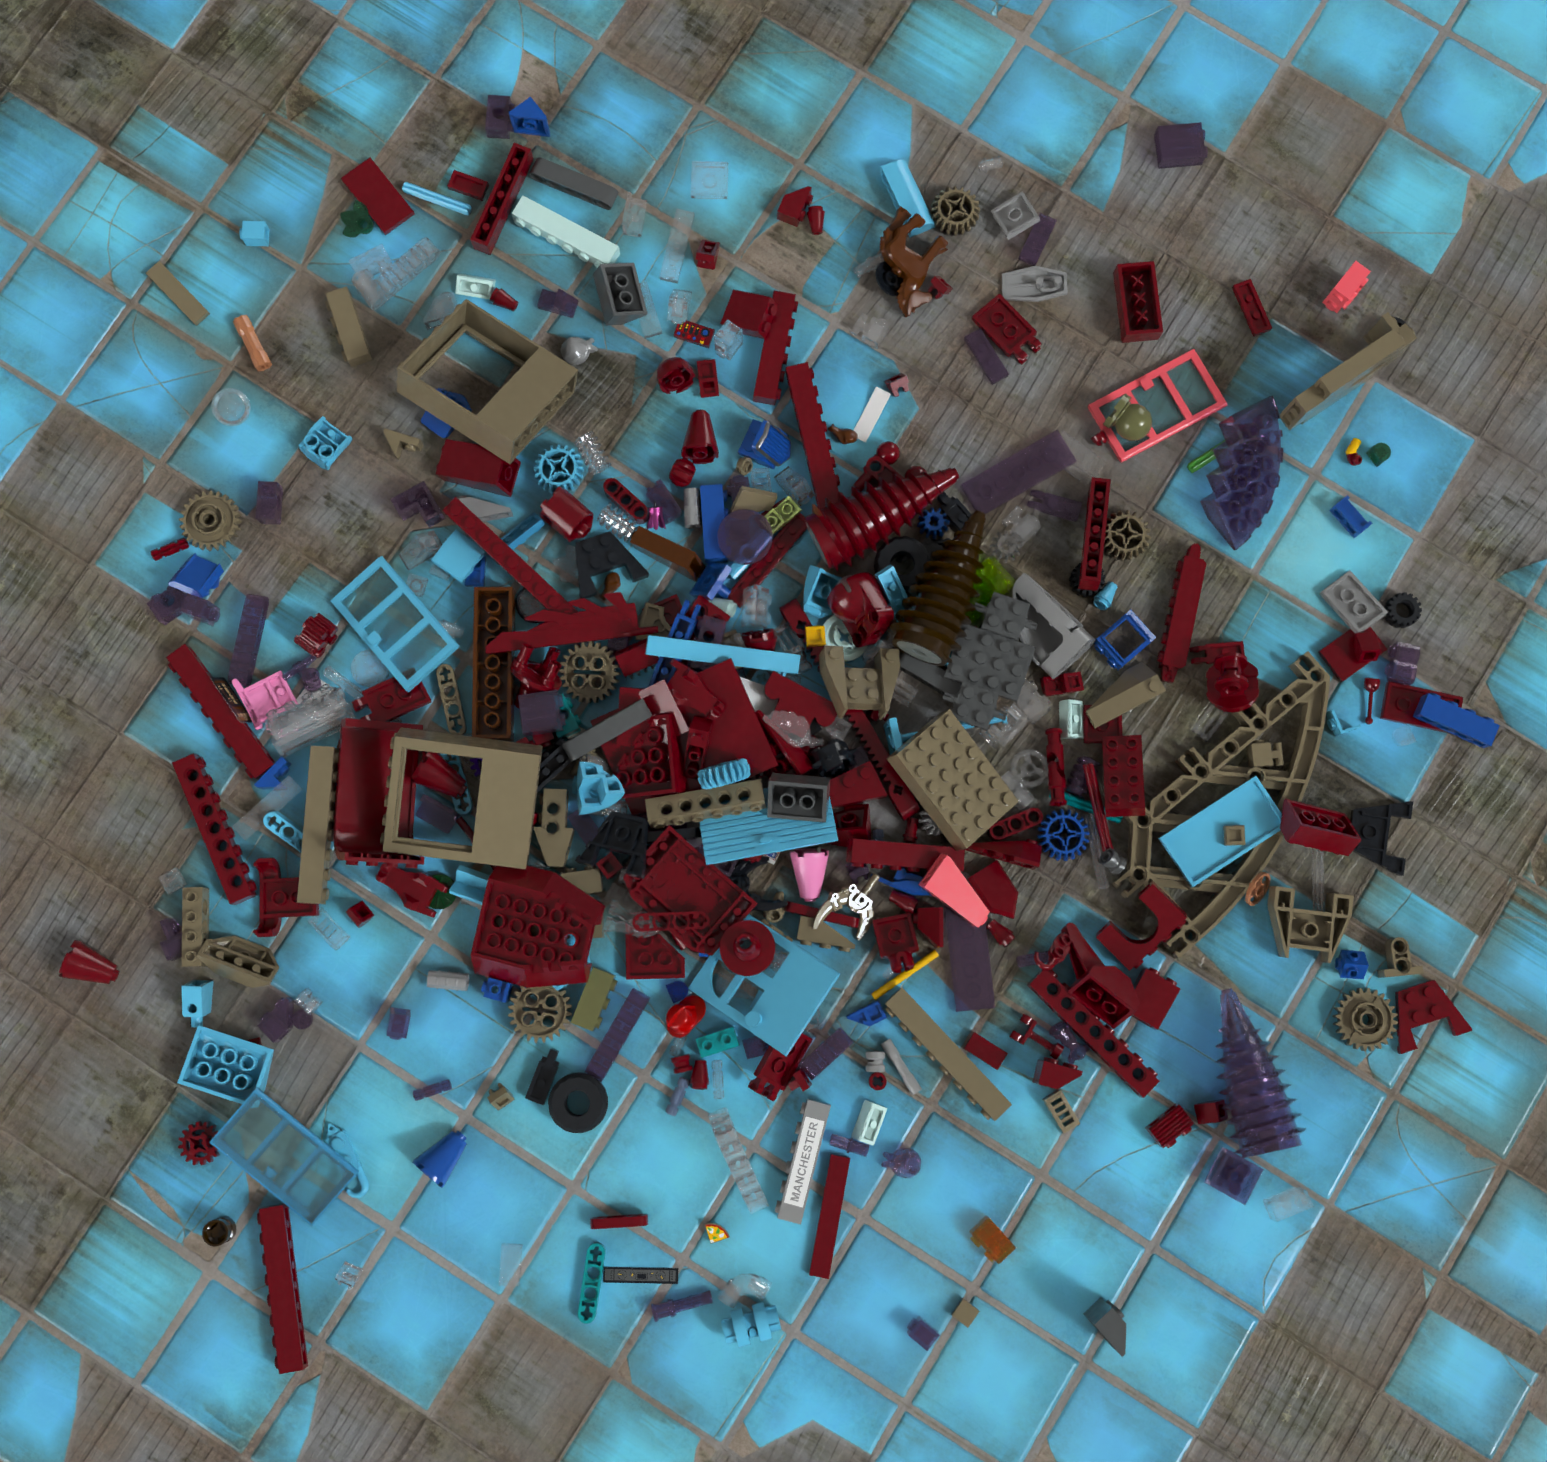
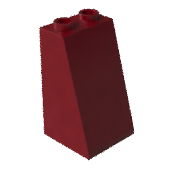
[436,439,521,497]

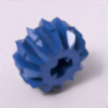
[917,507,949,540]

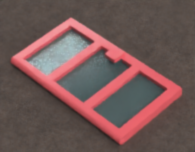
[1088,349,1227,463]

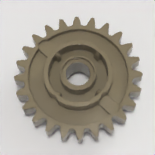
[179,490,242,551]
[1333,988,1398,1051]

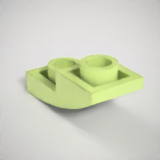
[760,496,802,535]

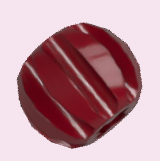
[669,458,696,487]

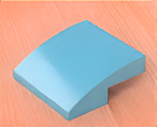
[431,530,486,583]

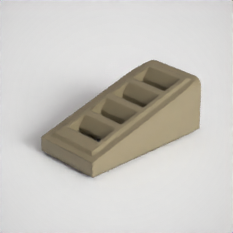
[1042,1089,1080,1134]

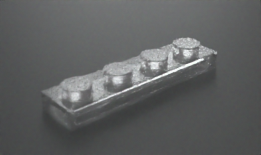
[659,209,695,284]

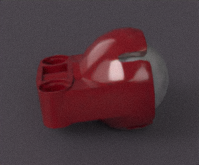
[827,572,894,648]

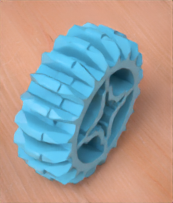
[533,444,585,494]
[698,758,751,790]

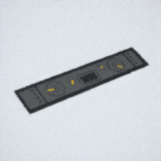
[603,1267,678,1284]

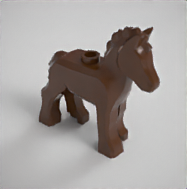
[880,206,948,317]

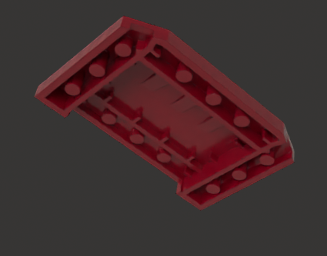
[623,825,758,956]

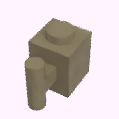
[1246,740,1284,768]

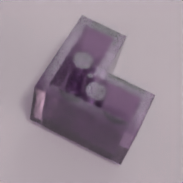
[390,481,446,528]

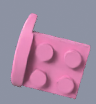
[232,670,299,730]

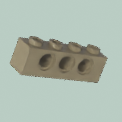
[182,887,209,967]

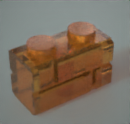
[969,1215,1016,1264]

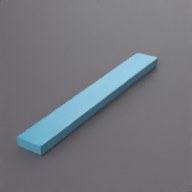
[645,635,801,674]

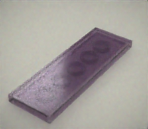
[960,430,1077,514]
[944,905,995,1012]

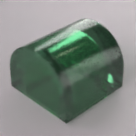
[1366,443,1391,467]

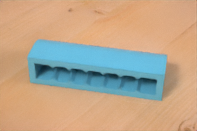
[880,160,935,238]

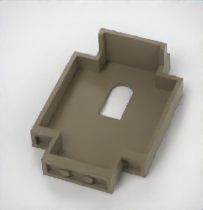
[1279,312,1417,431]

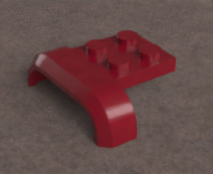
[253,858,319,937]

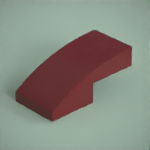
[697,359,719,398]
[1040,672,1084,697]

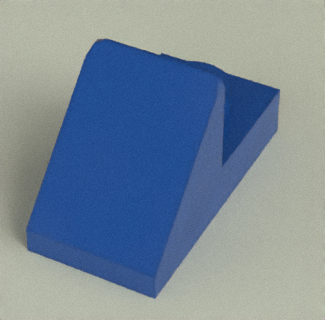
[254,756,292,789]

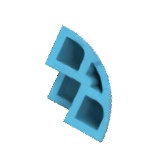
[576,762,625,815]

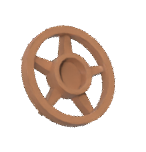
[1244,871,1271,906]

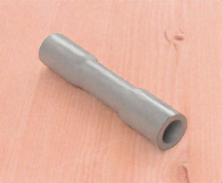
[880,1038,922,1095]

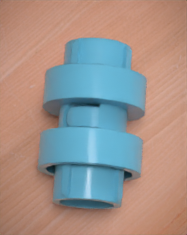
[721,1302,781,1348]

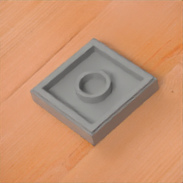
[991,191,1041,240]

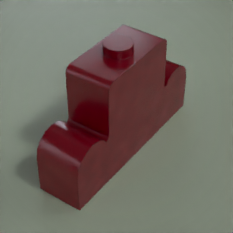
[763,671,837,738]

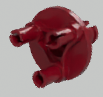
[510,643,562,711]
[720,920,776,976]

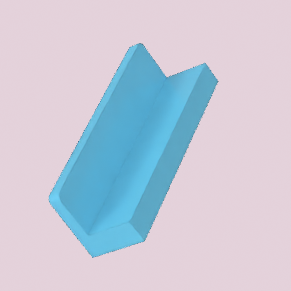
[449,865,490,905]

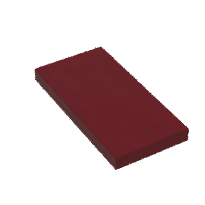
[341,157,415,235]
[1380,681,1463,734]

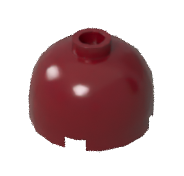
[657,357,695,394]

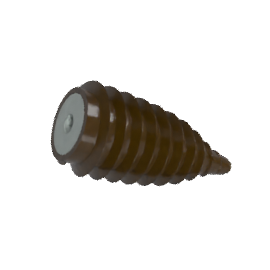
[889,510,986,666]

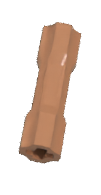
[233,315,272,371]

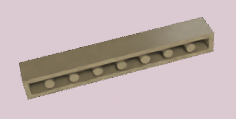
[297,746,339,905]
[884,987,1012,1121]

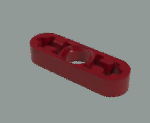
[590,1214,648,1229]

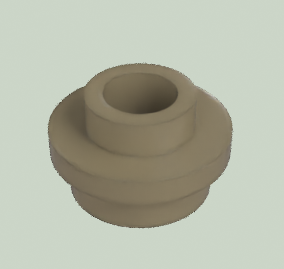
[736,457,753,476]

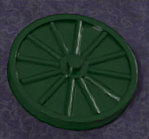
[429,874,456,909]

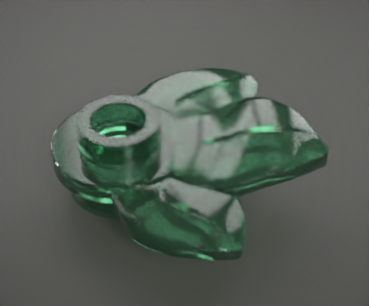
[340,200,374,238]

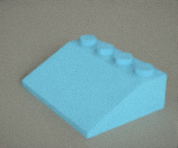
[177,1025,274,1108]

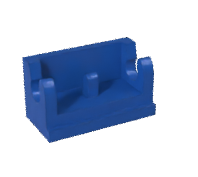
[1329,495,1373,538]

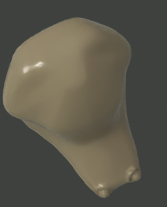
[763,891,785,923]

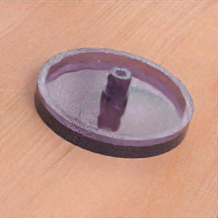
[717,509,773,565]

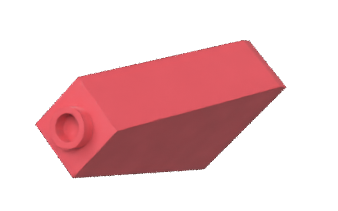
[919,853,989,928]

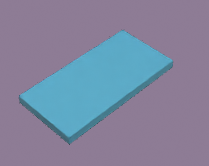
[1158,776,1282,888]

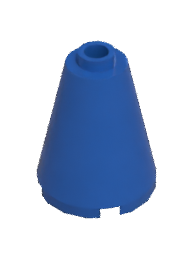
[412,1131,467,1188]

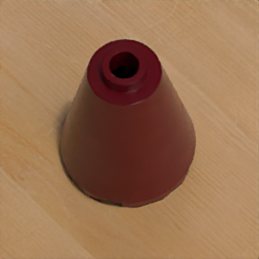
[681,409,719,464]
[411,752,467,798]
[59,940,120,984]

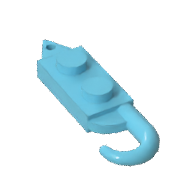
[325,1123,369,1198]

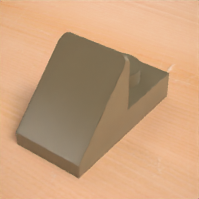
[383,428,424,460]

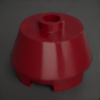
[740,628,777,651]

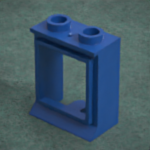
[1094,609,1156,670]

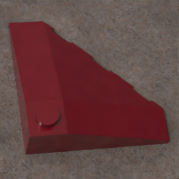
[614,714,686,799]

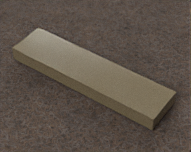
[146,261,210,326]

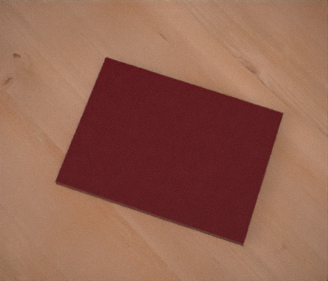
[590,658,779,821]

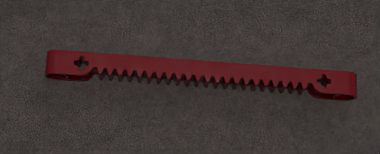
[779,598,920,821]

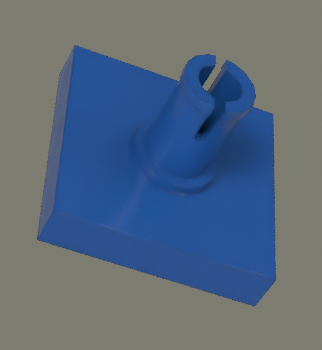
[689,562,732,600]

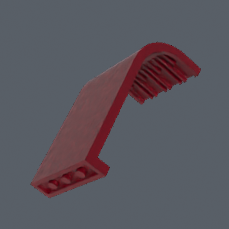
[334,718,425,868]

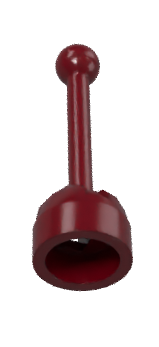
[1364,678,1380,725]

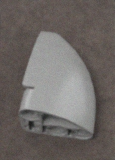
[1013,573,1096,679]

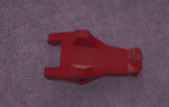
[656,658,725,720]
[376,863,449,918]

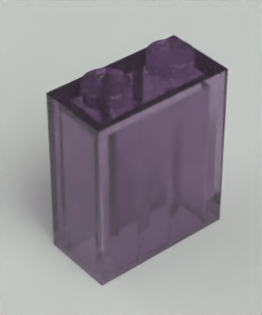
[1154,122,1208,169]

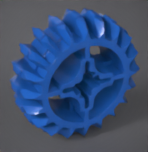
[1037,809,1090,861]

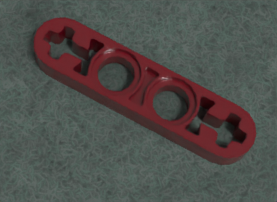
[784,901,860,929]
[632,911,710,931]

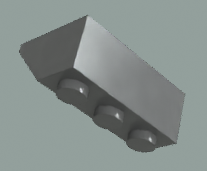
[593,263,647,326]
[767,773,830,823]
[1083,1298,1126,1357]

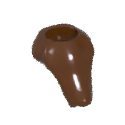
[828,424,858,445]
[599,572,621,601]

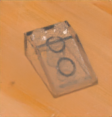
[741,585,772,629]

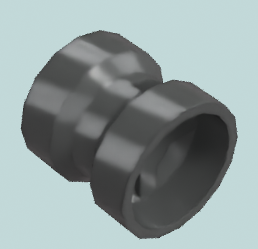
[1099,848,1127,875]

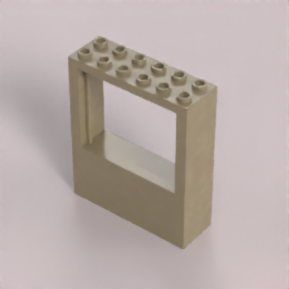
[396,299,578,464]
[380,727,543,869]

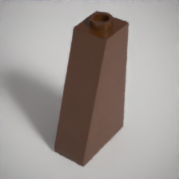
[630,526,706,582]

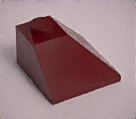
[913,907,944,948]

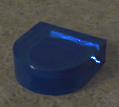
[666,981,688,1004]

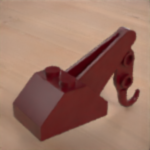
[1034,923,1140,1029]

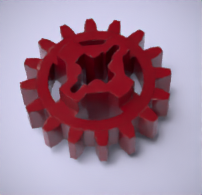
[178,1121,224,1165]

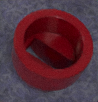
[1090,430,1107,446]

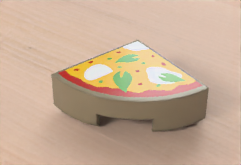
[705,1222,730,1244]

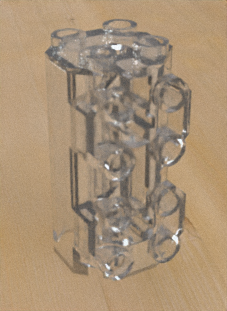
[265,684,356,757]

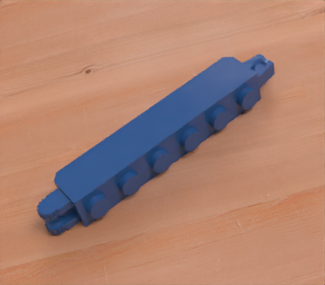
[648,600,701,687]

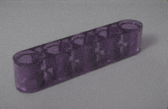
[228,594,269,687]
[585,988,651,1082]

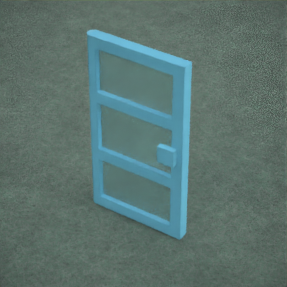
[330,556,459,692]

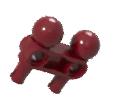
[853,441,928,492]

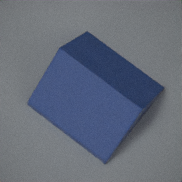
[509,97,550,137]

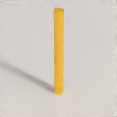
[871,949,939,1000]

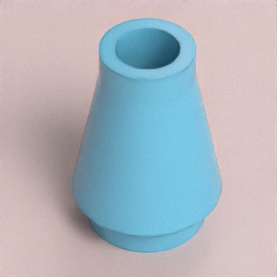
[1093,581,1118,610]

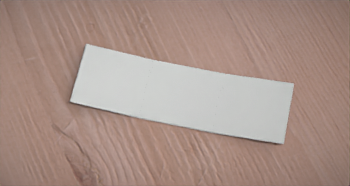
[854,387,891,443]

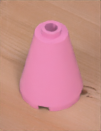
[790,848,829,902]

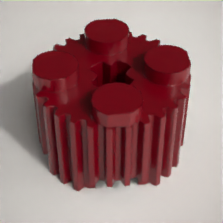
[294,613,338,658]

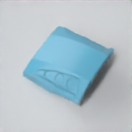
[299,416,353,470]

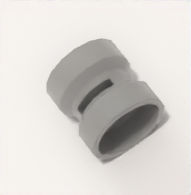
[865,1051,885,1072]

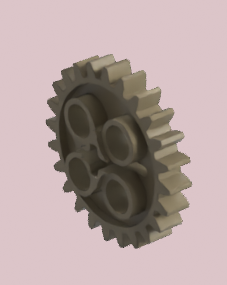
[559,641,621,703]
[508,986,572,1043]

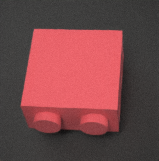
[1322,261,1371,313]

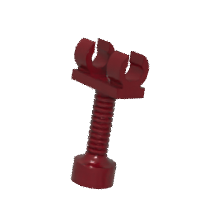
[1009,1014,1064,1060]

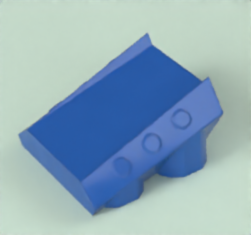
[168,553,224,599]

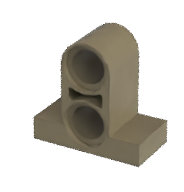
[1377,937,1424,978]

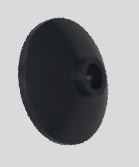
[875,261,903,296]

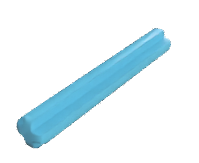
[402,182,472,216]

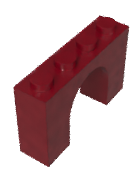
[1096,880,1187,971]

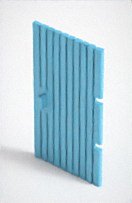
[699,788,838,865]

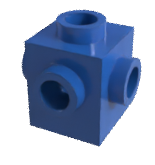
[1335,950,1369,979]

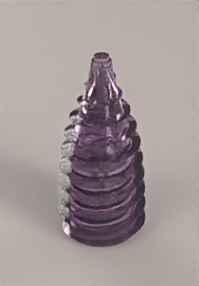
[1215,988,1307,1158]

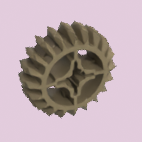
[930,185,980,236]
[1104,510,1151,561]

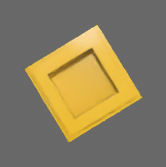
[805,626,826,647]

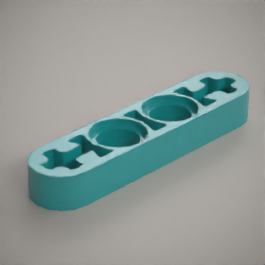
[578,1242,606,1324]

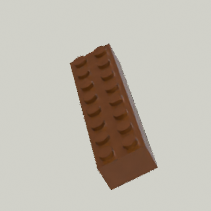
[472,587,516,742]

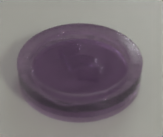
[292,1010,313,1029]

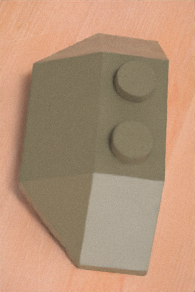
[197,936,279,988]

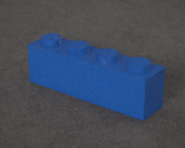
[700,484,731,564]
[1413,693,1500,748]

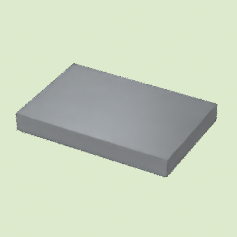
[1320,570,1388,634]

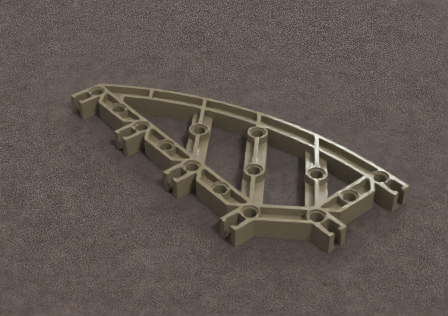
[1111,651,1330,959]

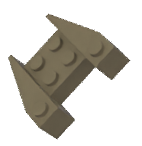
[819,645,900,720]
[1267,886,1354,963]

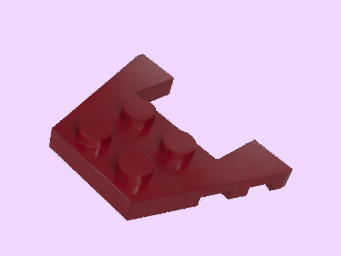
[1395,980,1473,1054]

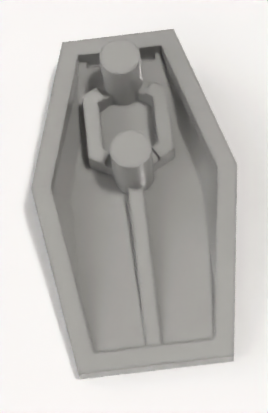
[1002,266,1068,302]

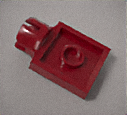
[872,913,919,973]

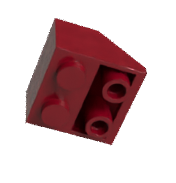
[1032,1057,1083,1090]

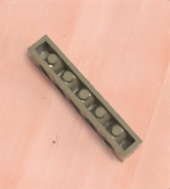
[645,779,766,829]

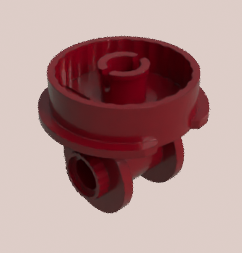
[1206,652,1259,712]

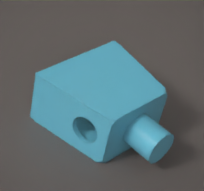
[182,980,213,1027]

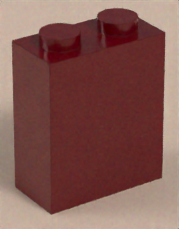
[720,289,778,339]
[1131,967,1181,1030]

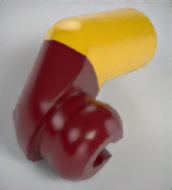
[1345,438,1362,466]

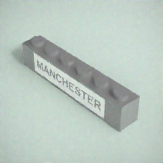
[775,1099,831,1225]

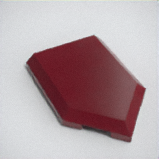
[967,860,1018,919]

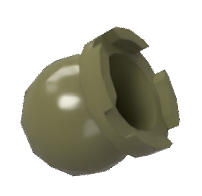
[1103,393,1152,441]

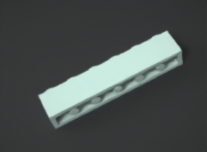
[512,195,620,268]

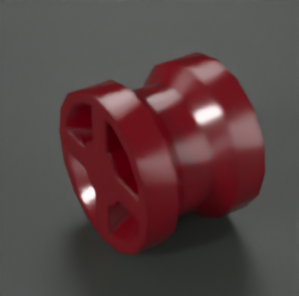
[670,1054,693,1074]

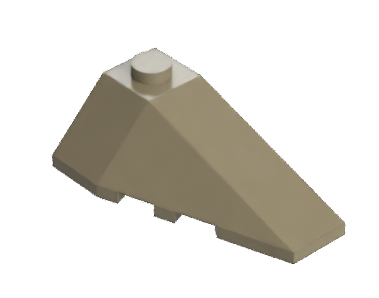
[1086,662,1166,729]

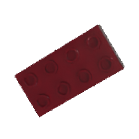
[1113,261,1163,343]
[1102,735,1145,817]

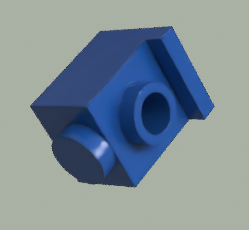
[481,978,513,1003]

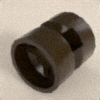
[202,1216,236,1247]

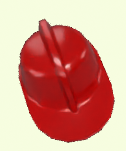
[666,995,706,1038]

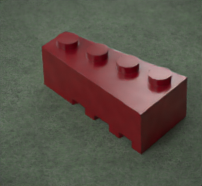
[830,761,887,809]

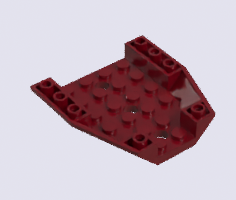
[471,865,605,988]

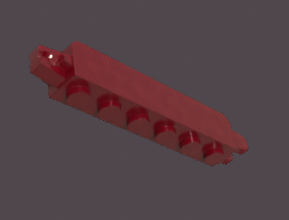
[1157,543,1206,684]

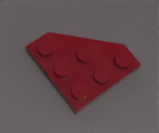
[625,920,685,980]

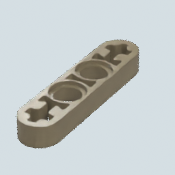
[436,664,467,735]

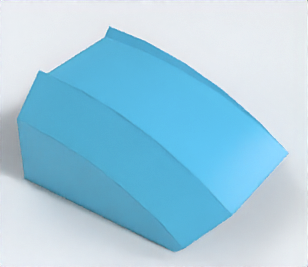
[803,565,842,618]

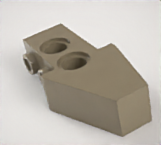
[534,788,575,868]

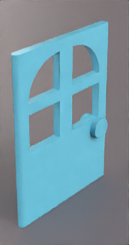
[688,914,840,1057]

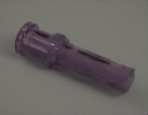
[651,1290,713,1322]

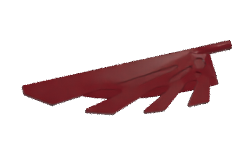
[485,592,659,654]

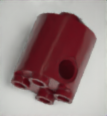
[540,486,594,542]

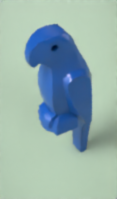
[870,867,932,896]

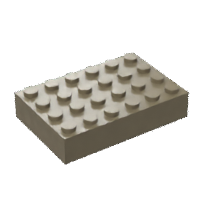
[886,709,1019,851]

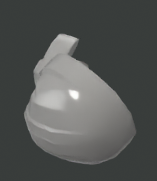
[560,337,598,365]

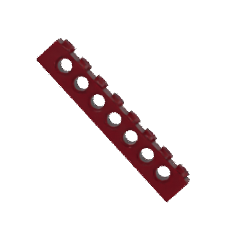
[172,753,257,905]
[1027,969,1160,1098]

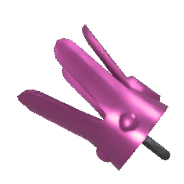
[647,501,666,530]

